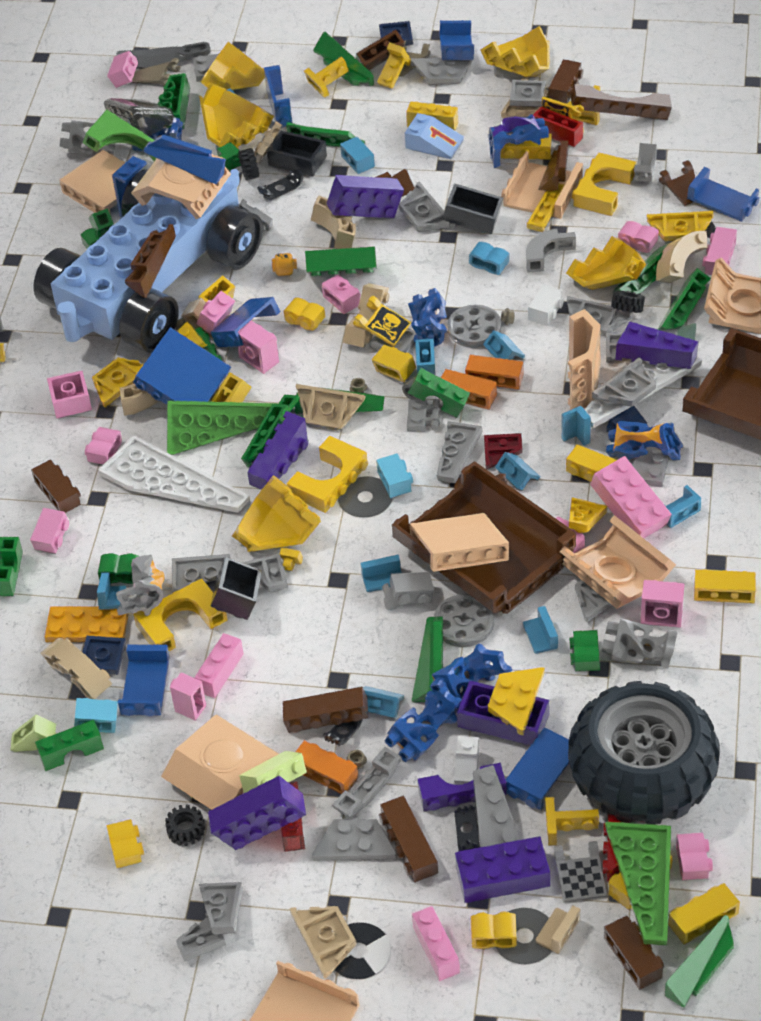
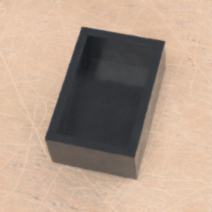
[267,130,327,177]
[443,183,503,235]
[210,557,262,620]

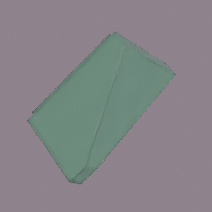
[677,323,697,340]

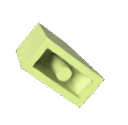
[10,715,56,752]

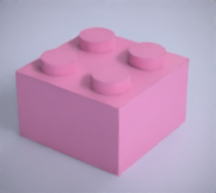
[237,321,279,374]
[47,370,92,418]
[641,580,684,628]

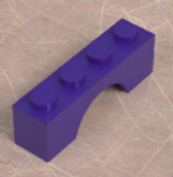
[417,762,507,811]

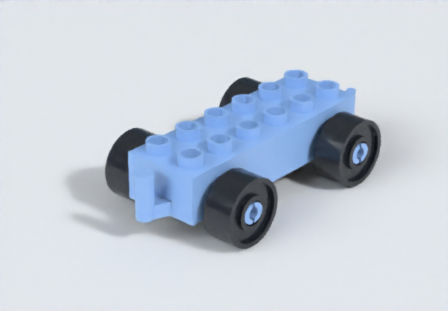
[33,169,263,353]

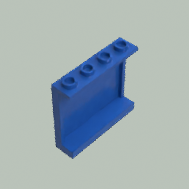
[133,327,231,405]

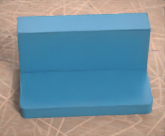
[483,330,525,360]
[561,406,591,446]
[495,452,541,490]
[360,555,402,592]
[97,573,127,610]
[523,606,558,654]
[363,686,404,718]

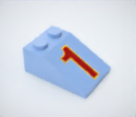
[405,113,464,159]

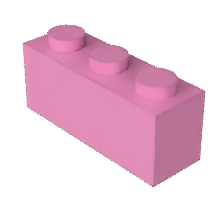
[702,226,737,275]
[194,633,244,698]
[412,906,460,981]

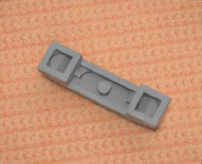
[332,747,402,817]

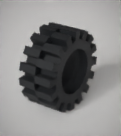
[238,148,259,180]
[611,290,645,313]
[165,804,205,846]

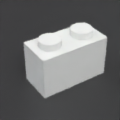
[528,285,564,326]

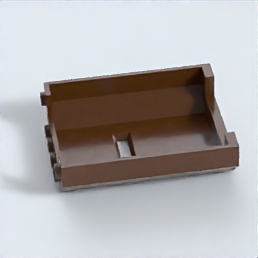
[682,328,761,440]
[392,461,576,614]

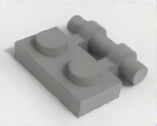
[407,399,442,432]

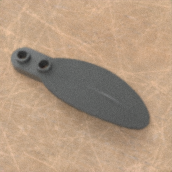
[116,42,211,69]

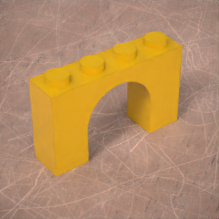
[572,152,636,216]
[287,435,368,513]
[133,578,228,651]

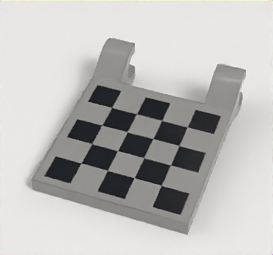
[554,841,607,903]

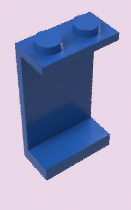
[439,20,474,60]
[264,65,292,128]
[112,156,147,219]
[687,166,760,222]
[210,297,281,348]
[118,644,170,716]
[505,727,569,811]

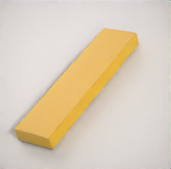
[526,183,565,232]

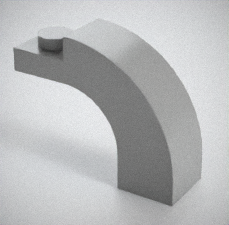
[634,143,657,182]
[526,229,576,273]

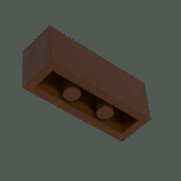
[356,30,405,70]
[549,59,584,104]
[31,459,81,513]
[604,915,664,990]

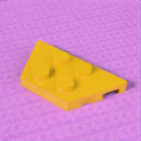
[647,211,713,242]
[92,357,144,407]
[488,667,545,735]

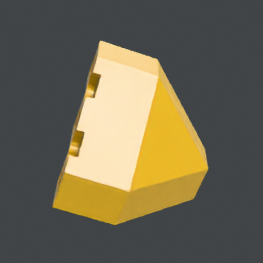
[480,26,549,77]
[201,42,265,90]
[199,83,274,148]
[566,236,646,290]
[232,475,321,552]

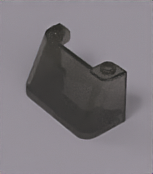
[104,98,174,136]

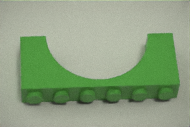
[83,109,157,162]

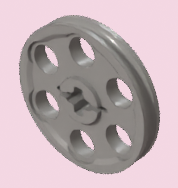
[448,305,501,347]
[434,594,494,647]

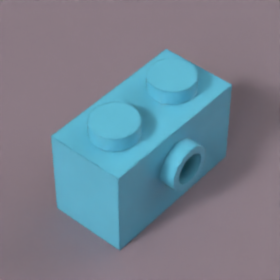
[376,453,413,498]
[74,698,118,733]

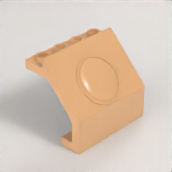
[132,154,231,219]
[704,257,761,334]
[568,309,601,410]
[560,515,676,609]
[161,714,279,810]

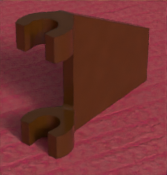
[659,160,695,206]

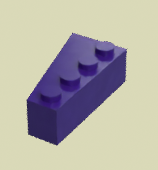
[615,322,699,369]
[247,411,309,490]

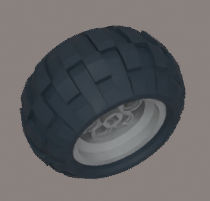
[568,681,720,825]

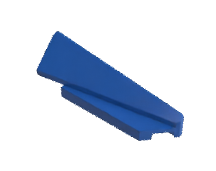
[144,135,226,184]

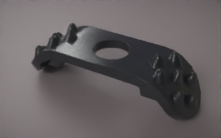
[257,169,303,200]
[323,719,363,746]
[454,805,480,851]

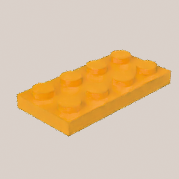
[44,606,129,642]

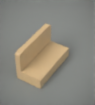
[536,905,581,954]

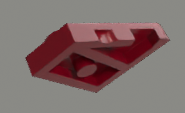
[484,433,522,469]

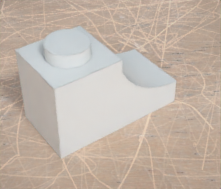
[454,736,479,785]

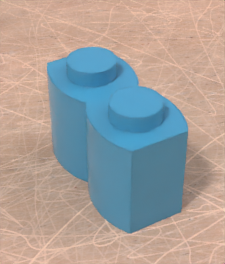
[469,242,509,275]

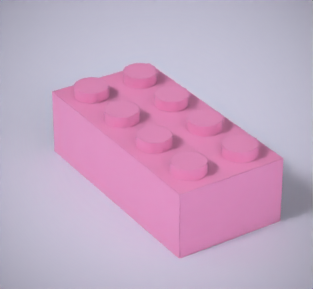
[590,456,672,538]

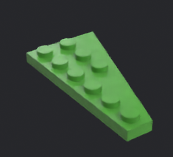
[167,401,278,455]
[605,822,671,945]

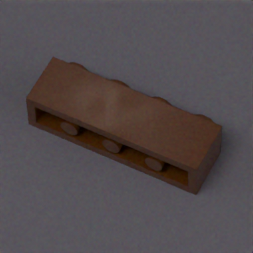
[283,686,368,733]
[378,795,438,883]

